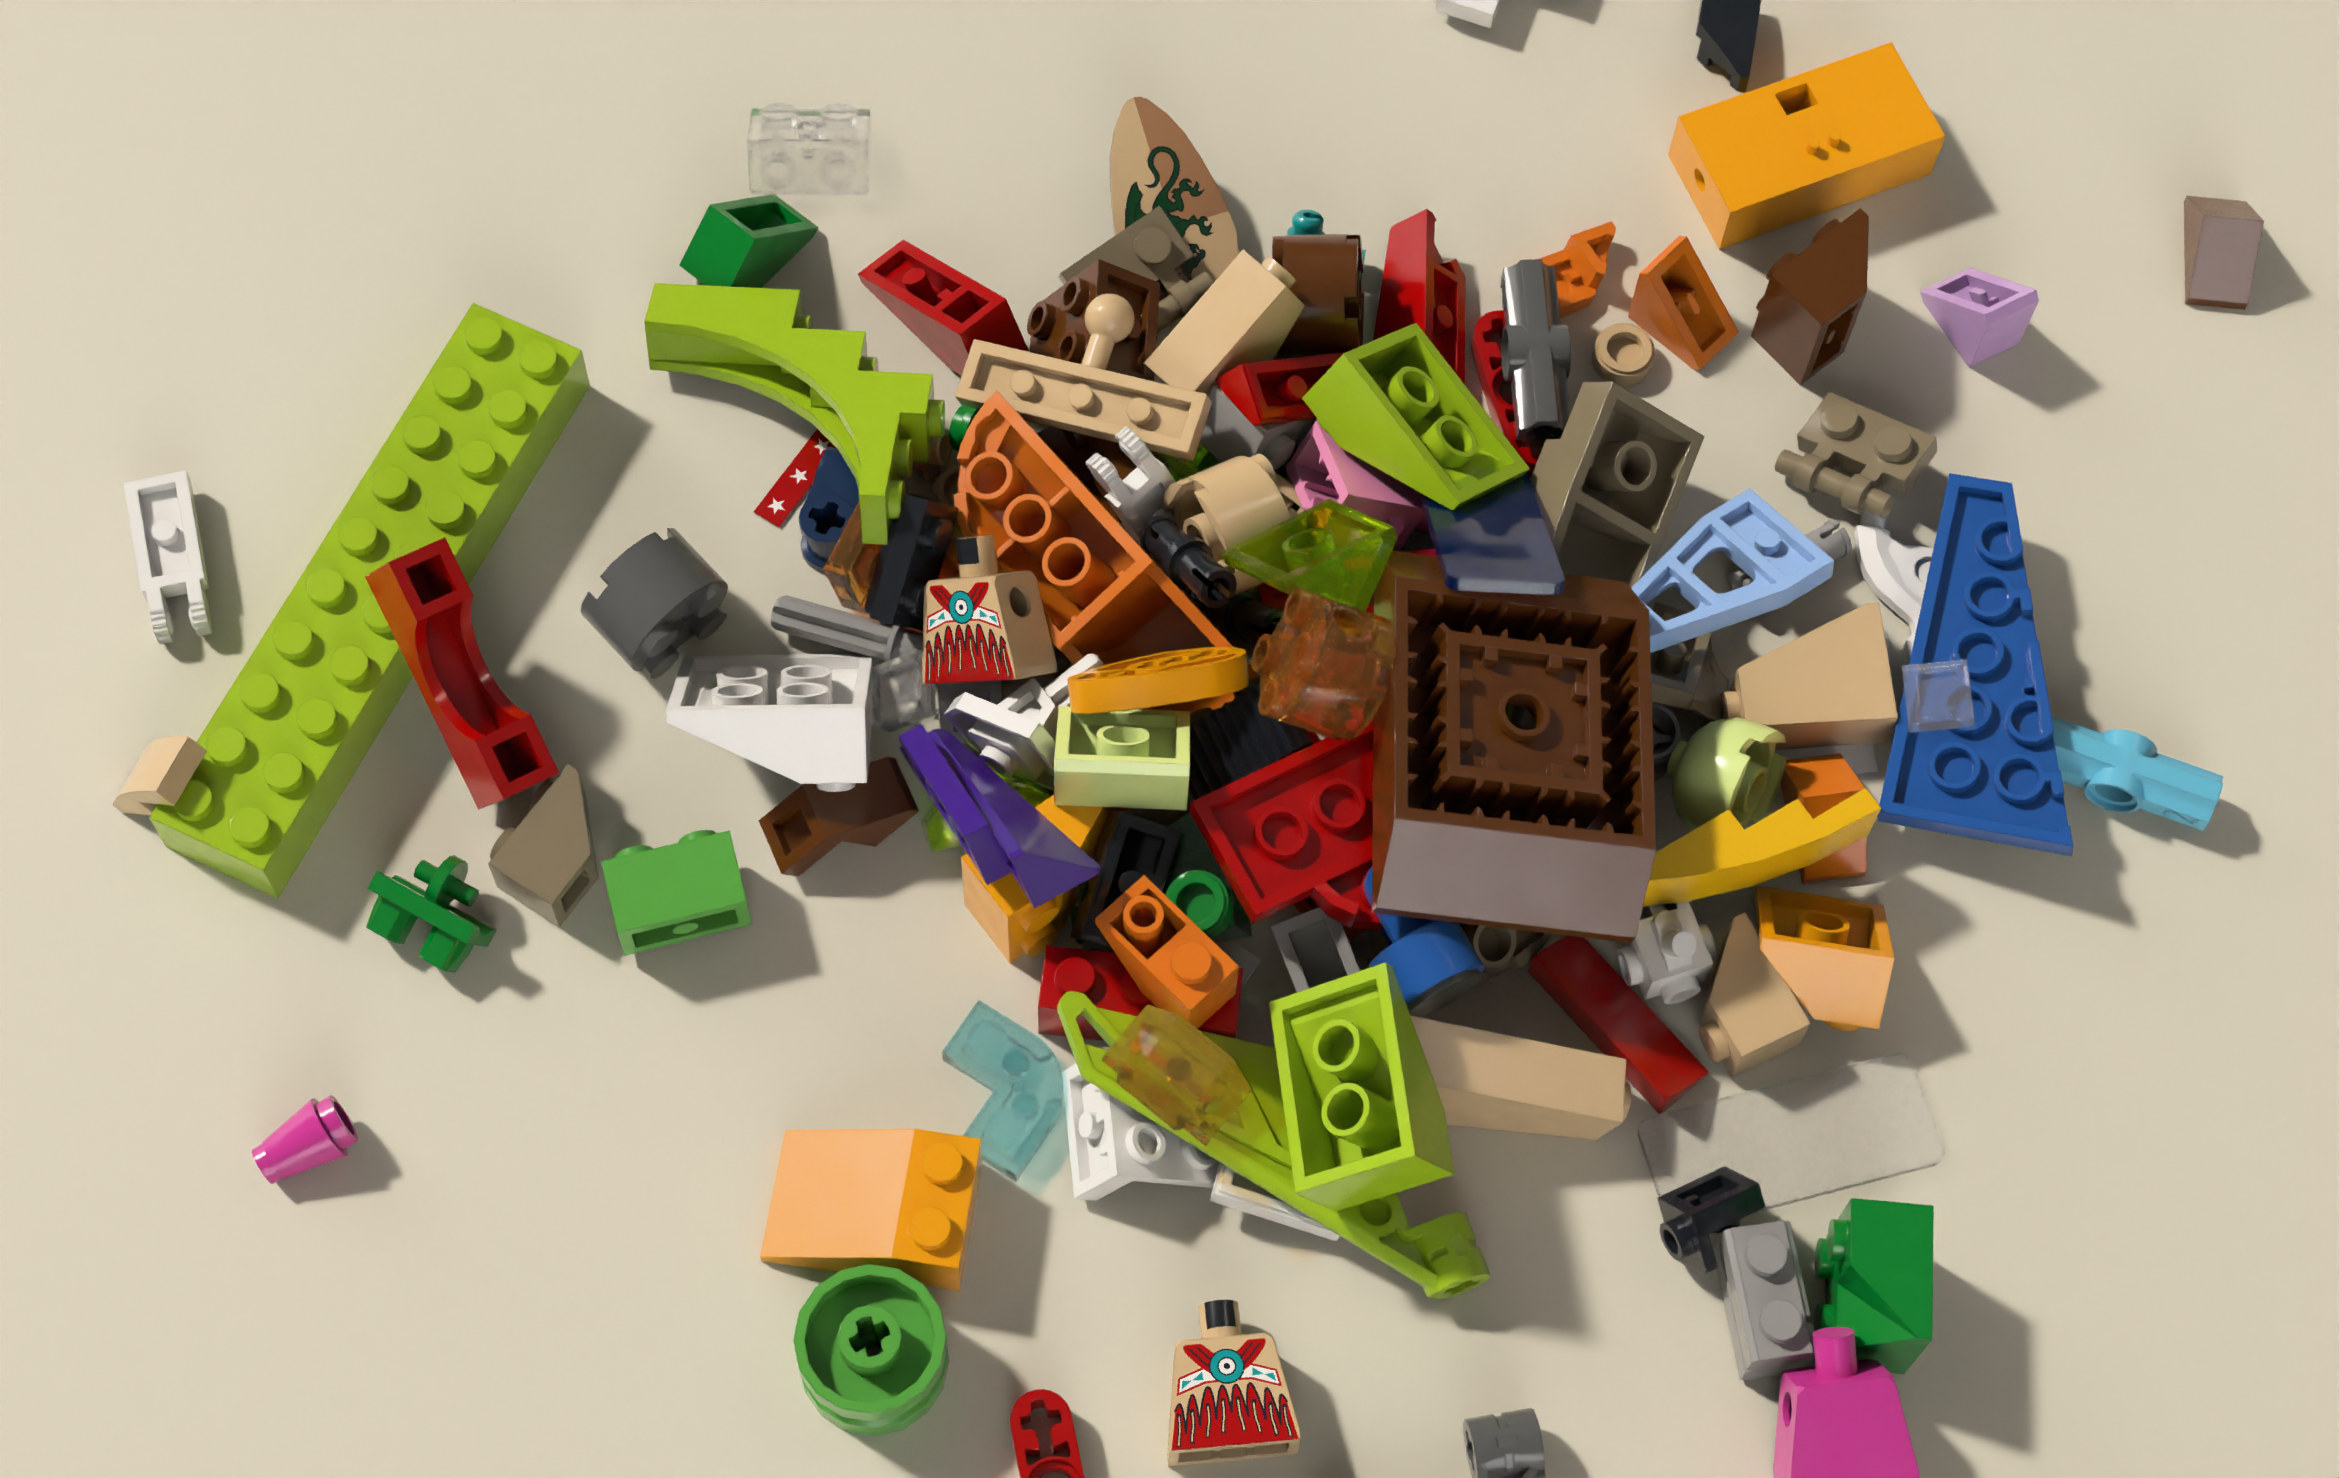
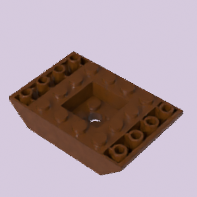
[1372,548,1656,943]

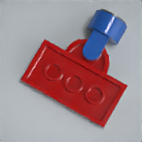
[1189,716,1485,1017]

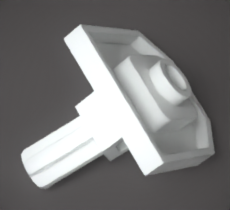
[944,653,1104,791]

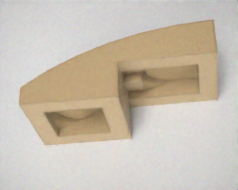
[113,736,207,815]

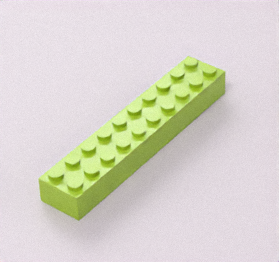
[149,303,590,899]

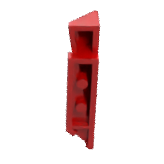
[1373,209,1466,385]

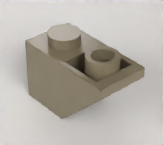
[488,764,598,928]

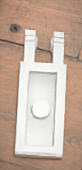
[1086,426,1176,568]
[124,470,213,645]

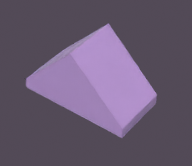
[1920,268,2039,368]

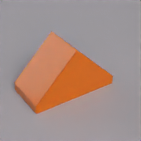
[1628,236,1739,370]
[1780,753,1867,884]

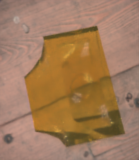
[1102,1005,1252,1146]

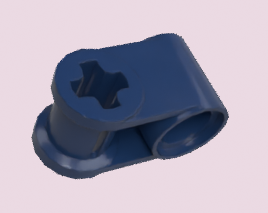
[799,447,862,573]

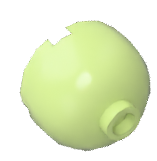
[1667,717,1786,830]

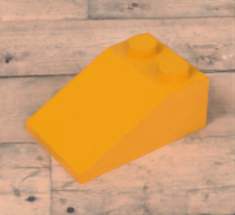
[961,795,1128,963]
[760,1129,982,1291]

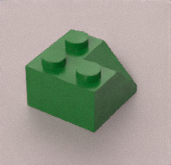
[1813,1198,1934,1374]

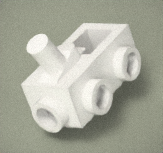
[1616,848,1717,1004]

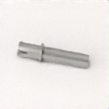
[771,595,923,672]

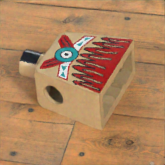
[922,535,1057,684]
[1167,1300,1301,1467]

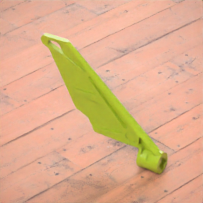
[1057,991,1491,1300]

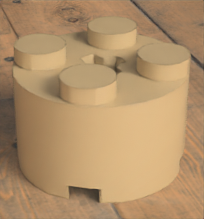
[1163,454,1306,598]

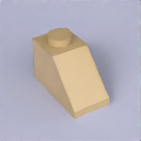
[1699,912,1811,1077]

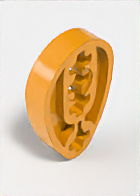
[1067,647,1249,714]

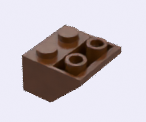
[1751,208,1869,385]

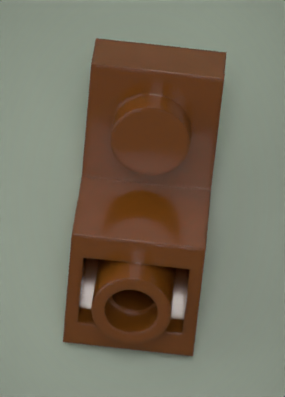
[758,757,919,877]

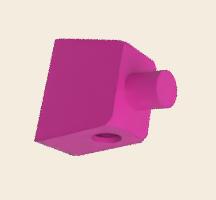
[1773,1327,1920,1478]

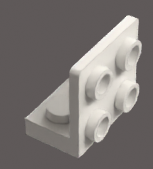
[1062,1047,1219,1201]

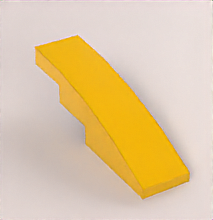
[1643,788,1881,906]

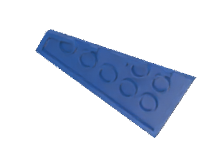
[1878,473,2074,856]

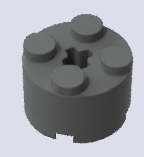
[581,528,728,679]

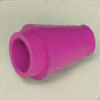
[252,1095,359,1184]

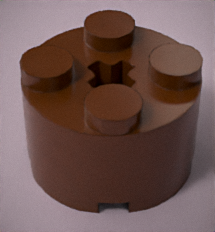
[1272,234,1364,358]

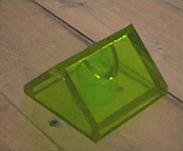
[1222,499,1397,624]

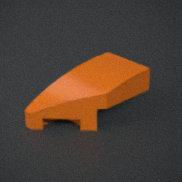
[1539,221,1616,319]

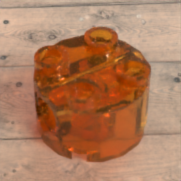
[1251,587,1395,741]

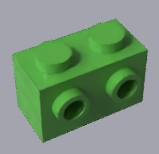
[601,830,752,956]

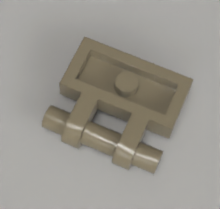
[1059,205,1214,332]
[1775,392,1937,519]

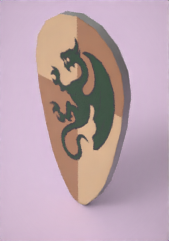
[1110,97,1239,302]

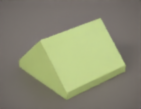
[1054,706,1190,810]

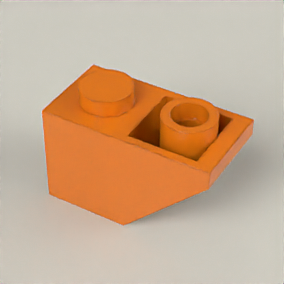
[1095,875,1239,1037]

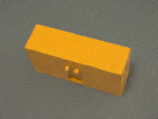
[1668,42,1945,250]

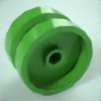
[793,1264,949,1436]

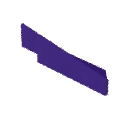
[898,724,1101,908]

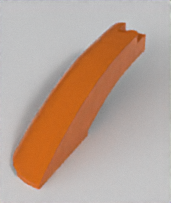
[953,390,1367,941]

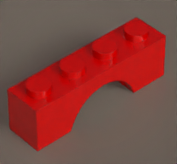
[365,537,559,810]

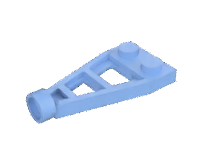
[1631,488,1834,653]

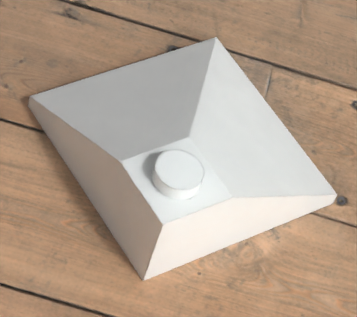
[666,654,873,792]

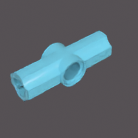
[2052,716,2223,831]

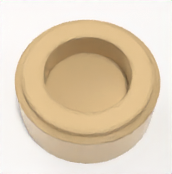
[1592,323,1655,386]

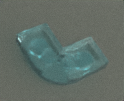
[942,1000,1063,1182]

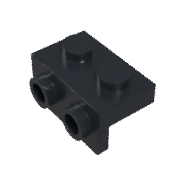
[864,492,959,630]

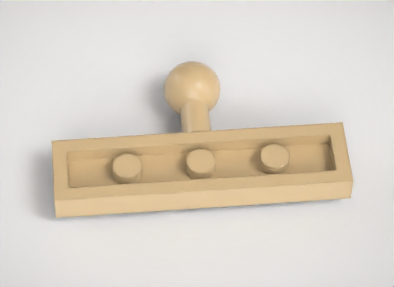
[955,293,1212,461]

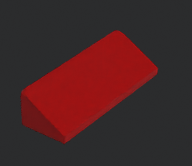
[1215,352,1346,426]
[1528,936,1709,1115]

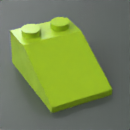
[1302,323,1530,511]
[1269,962,1455,1211]

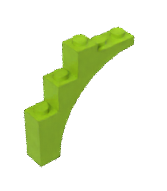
[644,283,945,545]

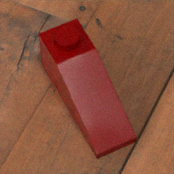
[858,240,1029,376]

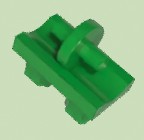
[366,855,497,973]

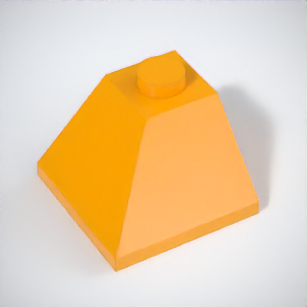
[1754,886,1895,1031]

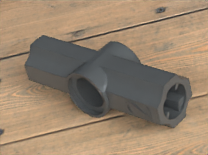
[1500,259,1571,447]

